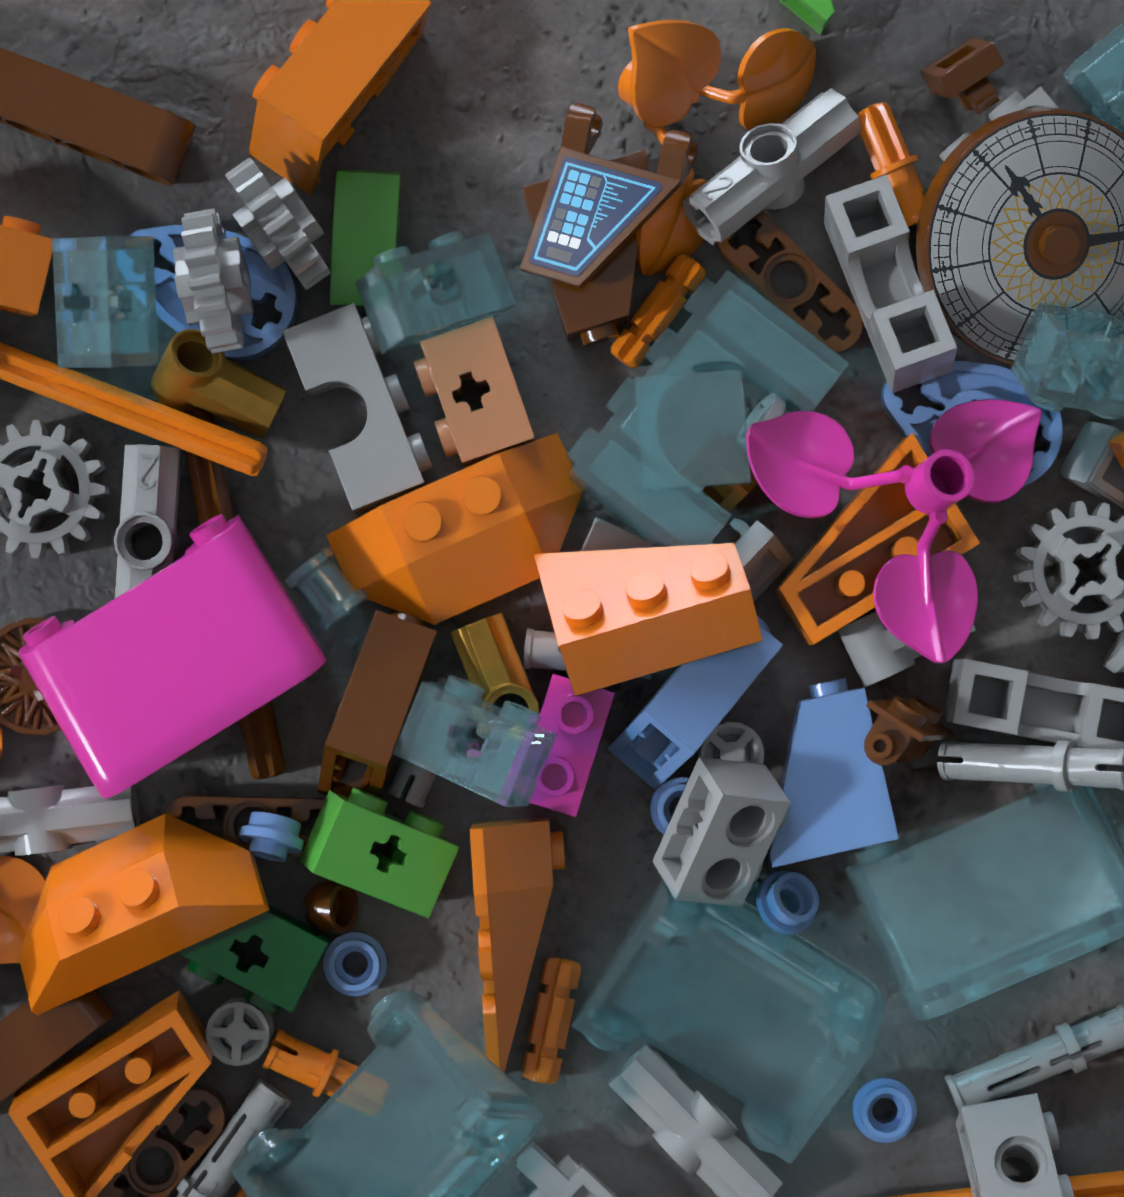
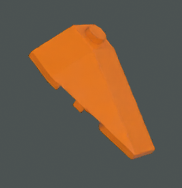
[470,818,565,1085]

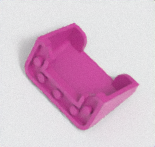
[18,514,326,799]

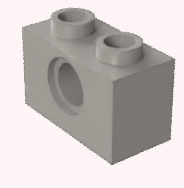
[956,1093,1074,1197]

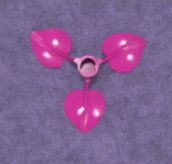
[746,400,1041,663]

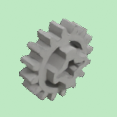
[225,157,331,290]
[173,208,254,354]
[0,420,110,560]
[1013,501,1124,640]

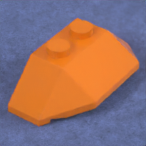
[326,433,583,625]
[19,813,269,1016]

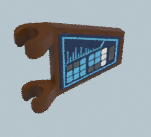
[520,103,698,289]

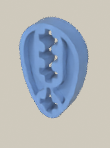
[120,225,298,361]
[881,361,1063,486]

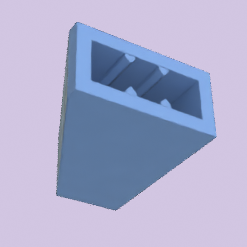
[607,616,783,790]
[766,678,899,868]

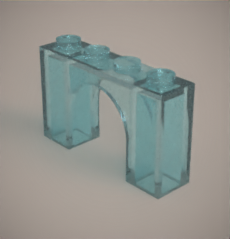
[567,269,849,547]

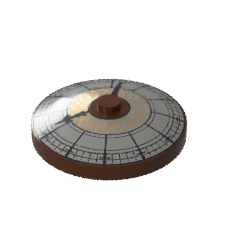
[916,107,1124,367]

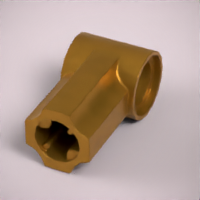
[151,329,286,439]
[450,612,540,741]

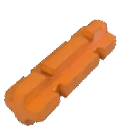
[610,254,706,369]
[522,957,581,1084]

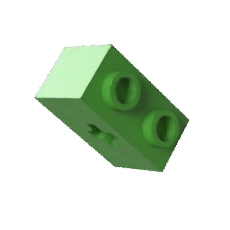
[299,787,459,918]

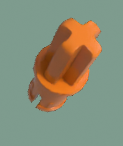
[857,102,926,227]
[261,1029,390,1115]

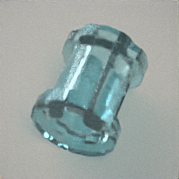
[285,546,369,631]

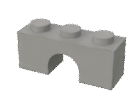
[824,174,957,393]
[282,303,433,514]
[942,659,1124,749]

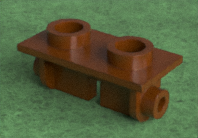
[864,695,956,766]

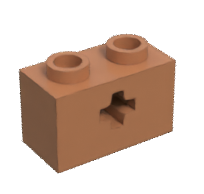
[413,316,535,468]

